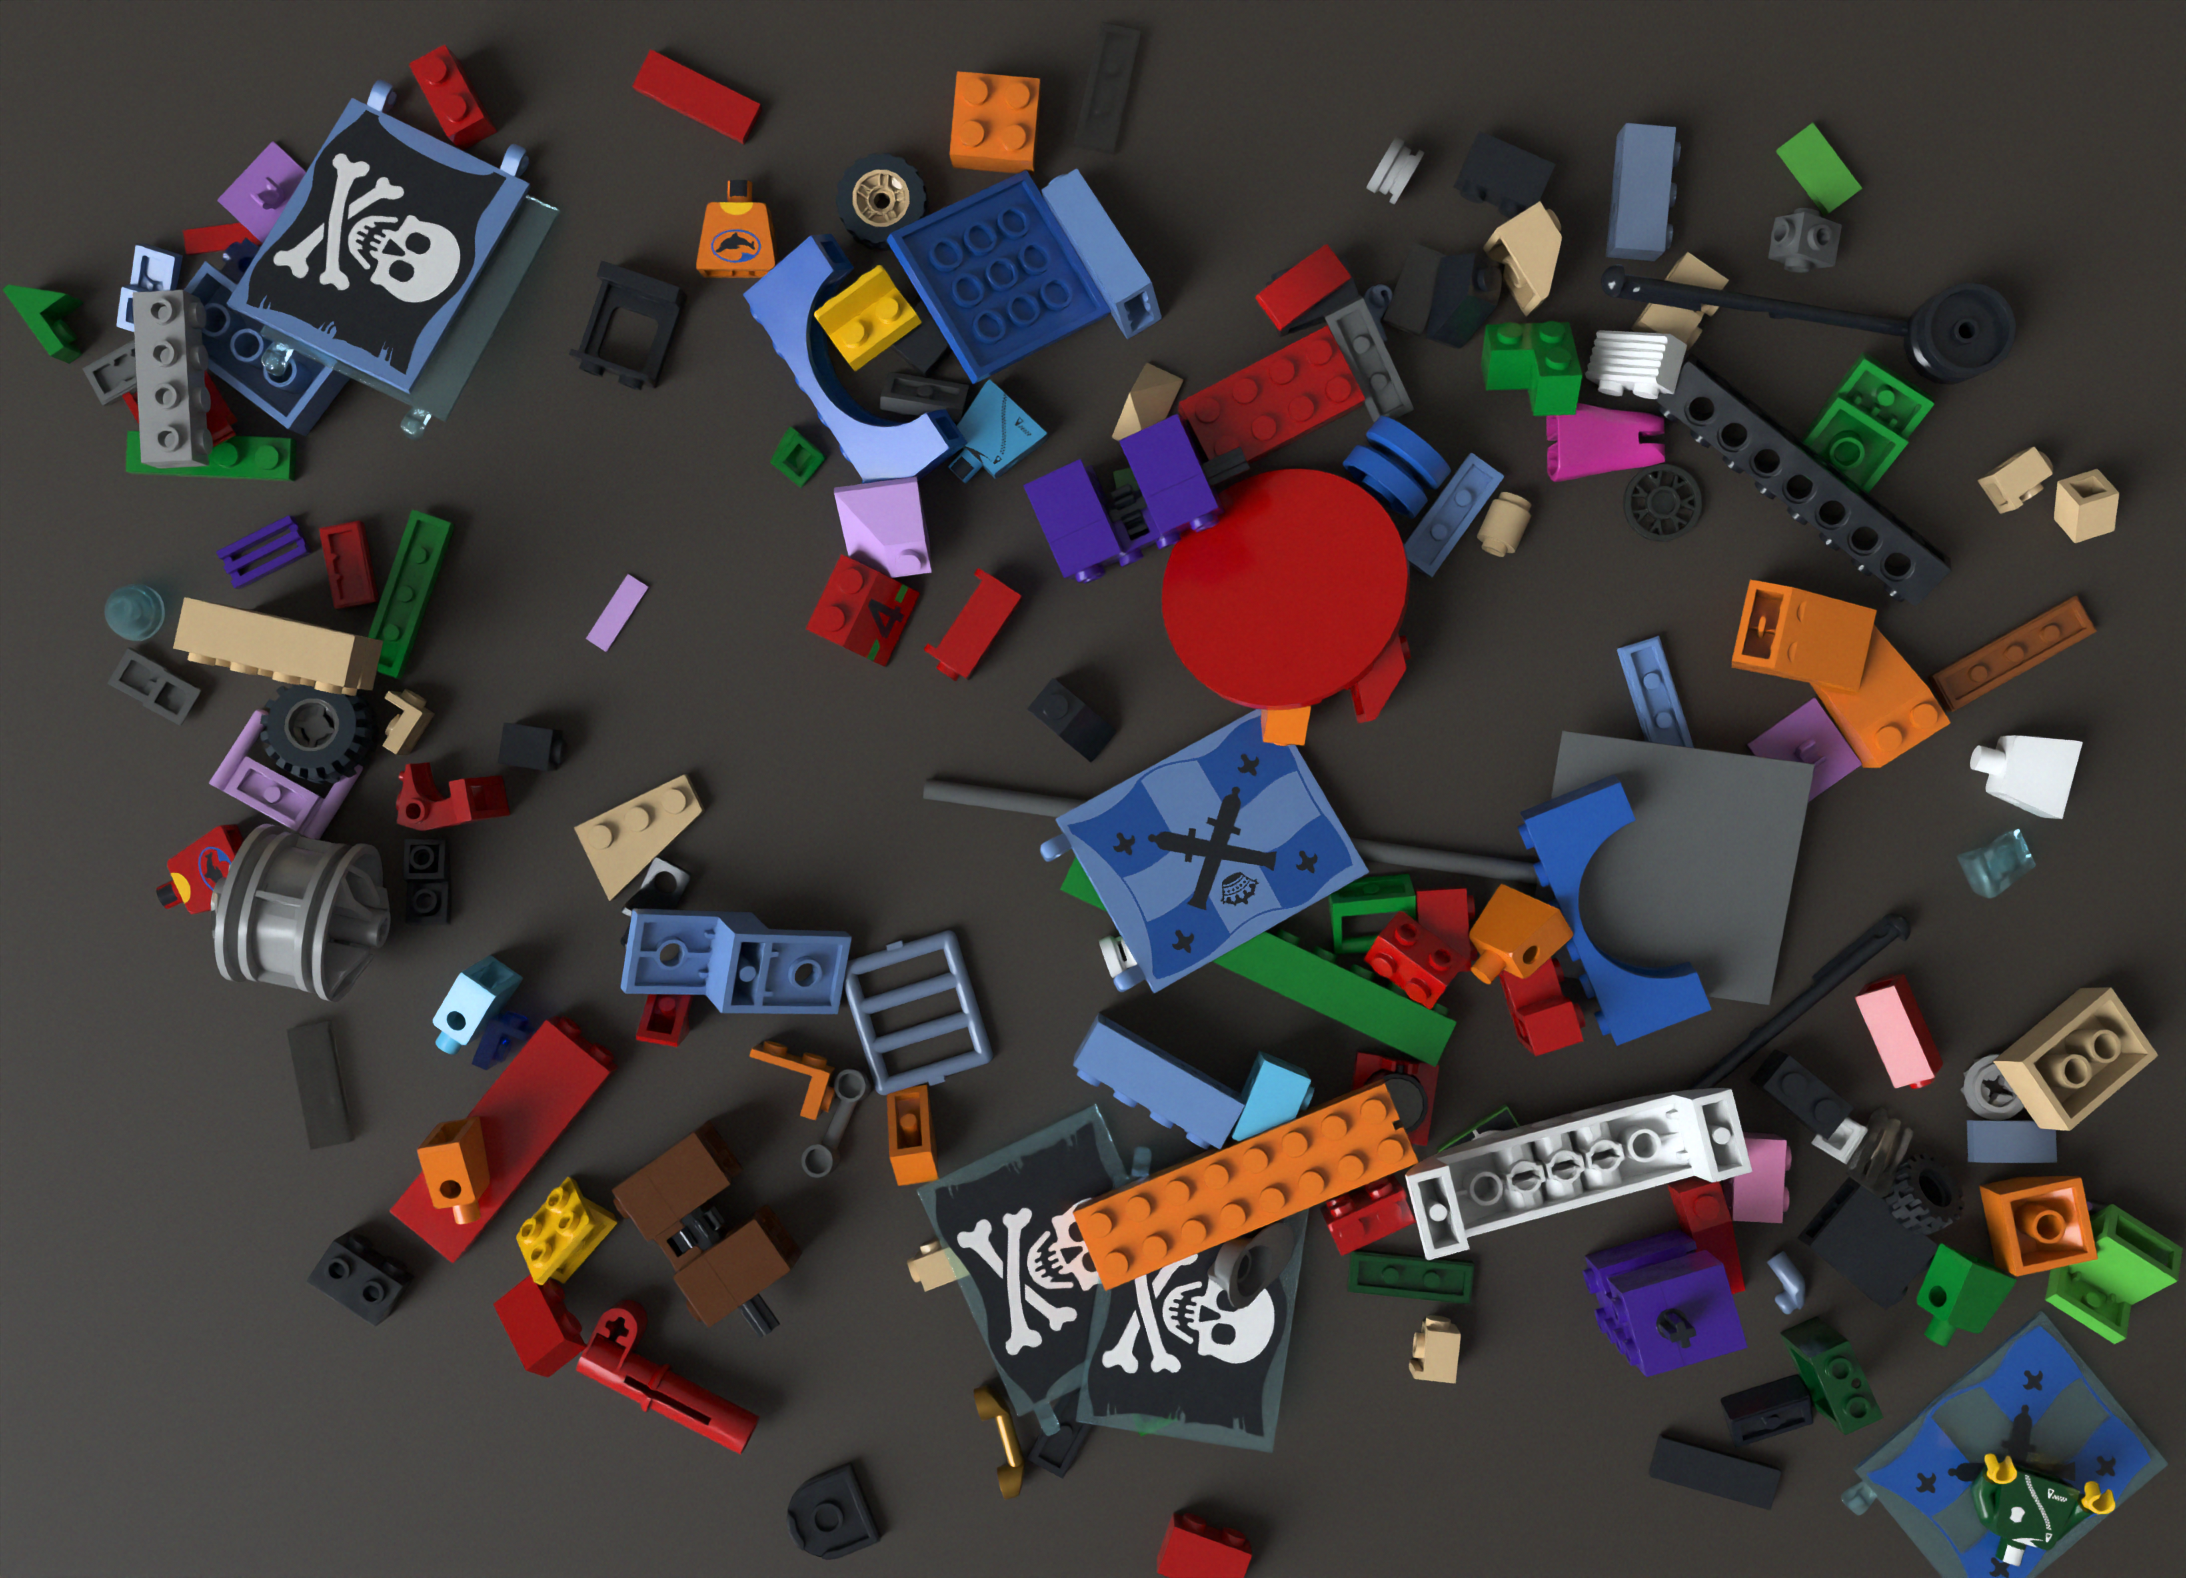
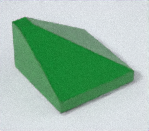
[770,427,827,488]

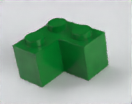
[1481,321,1582,416]

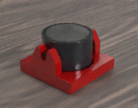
[1350,1051,1440,1146]

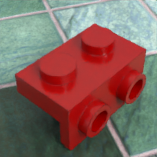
[1364,911,1466,1010]

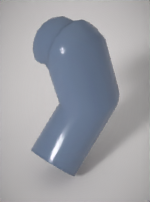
[1363,284,1393,343]
[1767,1251,1806,1314]

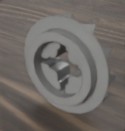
[1960,1054,2024,1120]

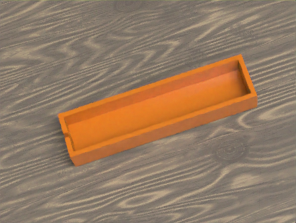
[1072,1078,1419,1291]

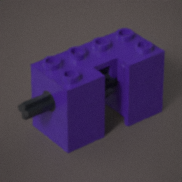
[1023,414,1250,584]
[1583,1228,1748,1377]

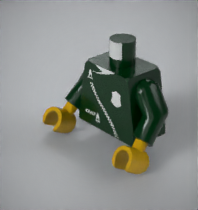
[1970,1453,2115,1566]

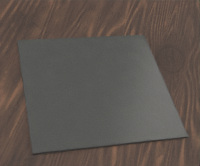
[1534,730,1815,1005]

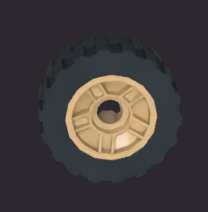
[836,153,929,251]

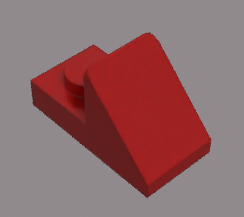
[636,994,694,1047]

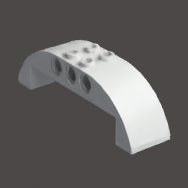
[1405,1088,1753,1260]

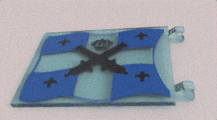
[1841,1311,2168,1578]

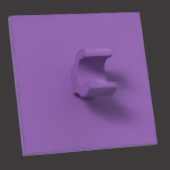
[217,141,306,243]
[1746,697,1862,802]

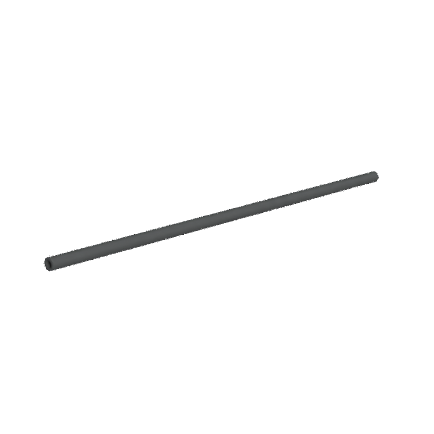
[923,778,1538,884]

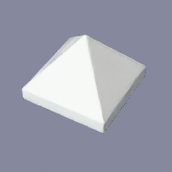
[1811,1117,1868,1164]

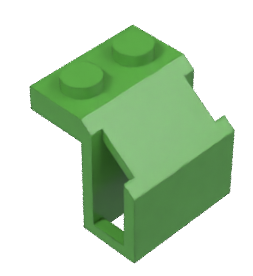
[2045,1204,2183,1344]

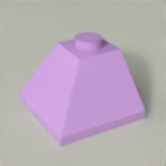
[834,476,932,578]

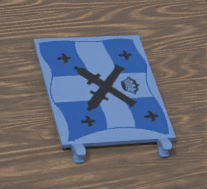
[1040,709,1369,993]

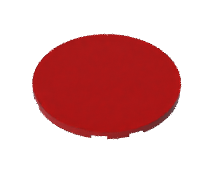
[1162,469,1410,710]

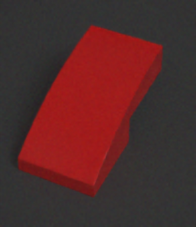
[1255,244,1352,331]

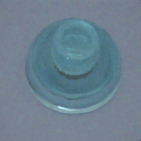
[104,584,165,641]

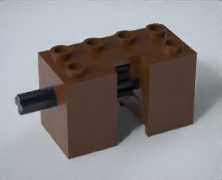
[611,1120,802,1338]

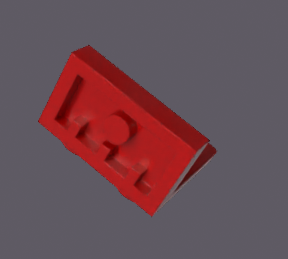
[1319,1175,1416,1256]

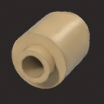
[1477,492,1531,557]

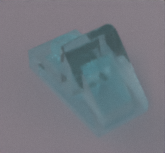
[1957,829,2036,898]

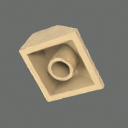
[1483,201,1562,317]

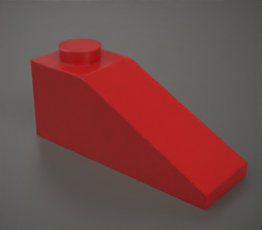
[1667,1176,1745,1294]

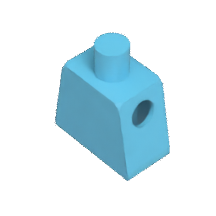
[433,955,523,1055]

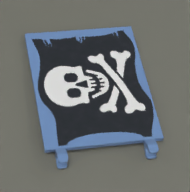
[227,80,531,394]

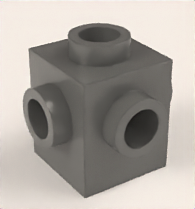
[1768,208,1842,273]

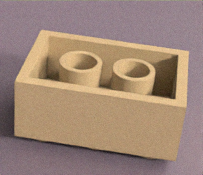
[1993,987,2158,1131]

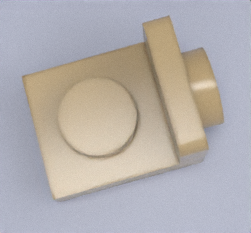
[382,689,435,755]

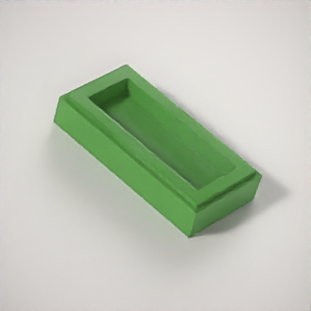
[1776,123,1862,216]

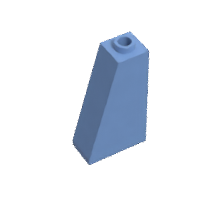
[1042,168,1162,340]

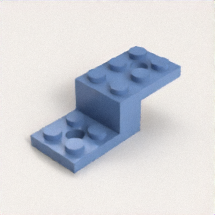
[620,909,852,1014]

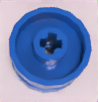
[1342,415,1451,519]

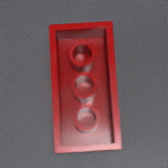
[1178,325,1366,465]

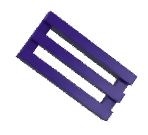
[216,515,312,589]

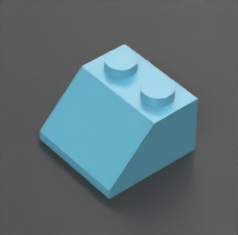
[1230,1050,1314,1141]

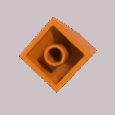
[1979,1176,2098,1277]

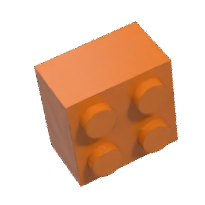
[949,71,1042,175]

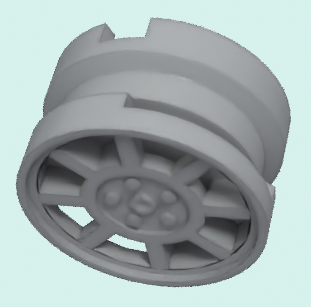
[1366,136,1425,205]

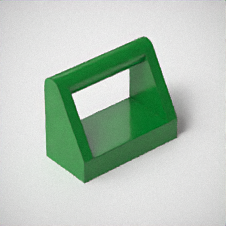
[1328,874,1416,955]

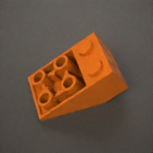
[1731,579,1877,692]

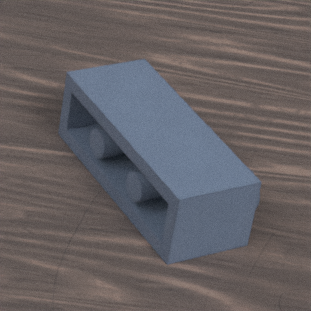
[1606,123,1681,261]

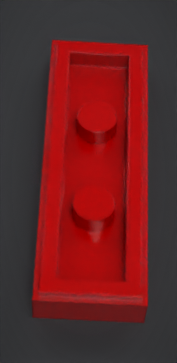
[632,49,763,145]

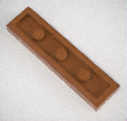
[1928,595,2097,712]

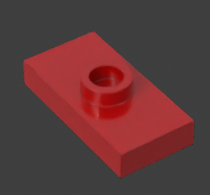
[319,521,379,610]

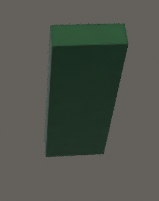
[1347,1249,1475,1305]

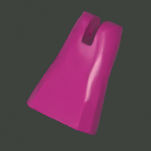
[1546,403,1665,482]

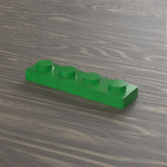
[126,431,297,481]
[368,509,455,679]

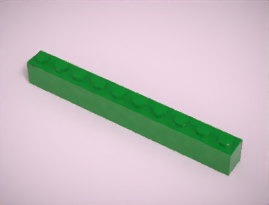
[1060,857,1457,1067]

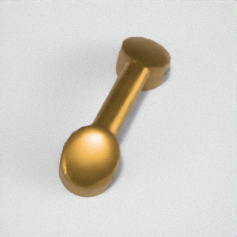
[973,1385,1025,1500]

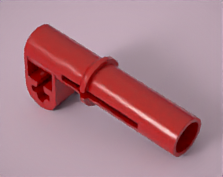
[576,1300,760,1455]

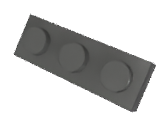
[1323,295,1414,423]

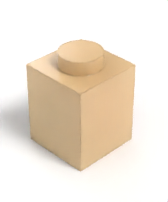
[2054,469,2119,543]

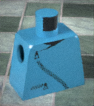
[948,379,1048,484]

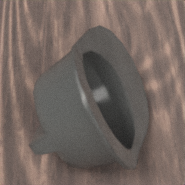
[1207,1223,1294,1309]

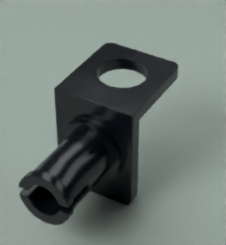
[620,856,692,949]

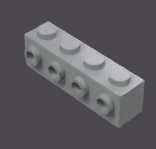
[132,290,213,468]

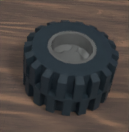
[260,682,379,784]

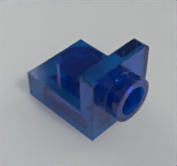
[471,1011,537,1070]

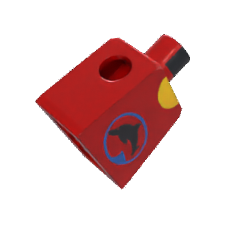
[156,824,244,915]

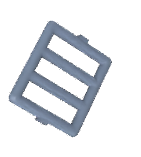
[843,930,993,1095]

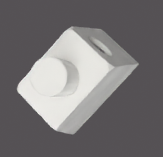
[1970,735,2083,819]

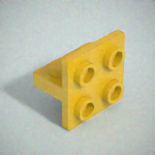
[814,265,922,371]
[516,1177,618,1285]

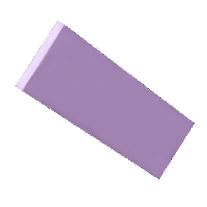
[586,574,649,652]

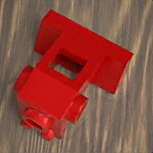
[396,762,510,831]

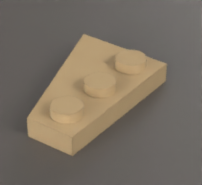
[574,774,705,901]

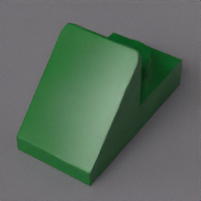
[2,284,84,364]

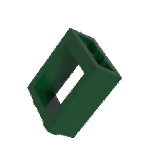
[1780,1316,1884,1435]

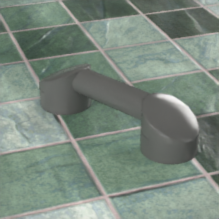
[801,1069,871,1178]

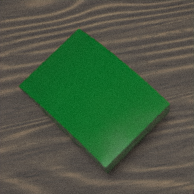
[1801,352,1935,493]

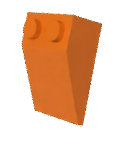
[1810,625,1951,768]

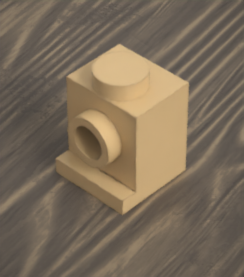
[1977,446,2053,514]
[907,1236,970,1292]
[1409,1315,1461,1384]

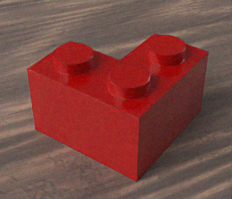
[1498,957,1586,1056]

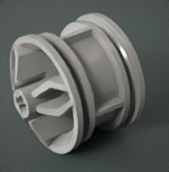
[211,824,391,1002]

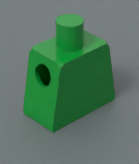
[1916,1243,2017,1347]

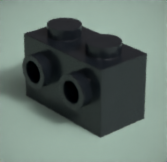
[306,1232,415,1327]

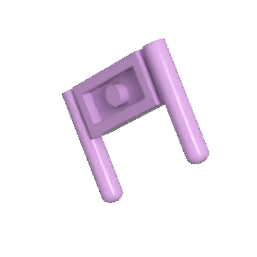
[209,709,363,840]

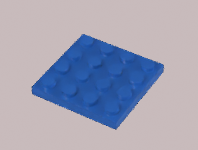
[887,170,1111,384]

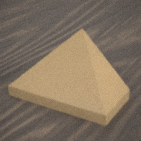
[1112,362,1183,441]

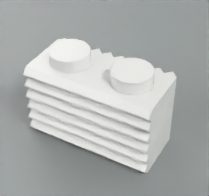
[1585,330,1687,399]

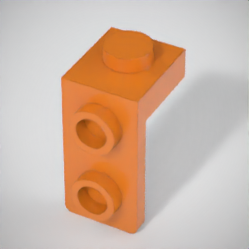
[750,1040,835,1121]

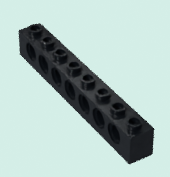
[1655,352,1952,607]

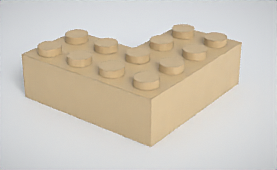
[173,597,383,696]

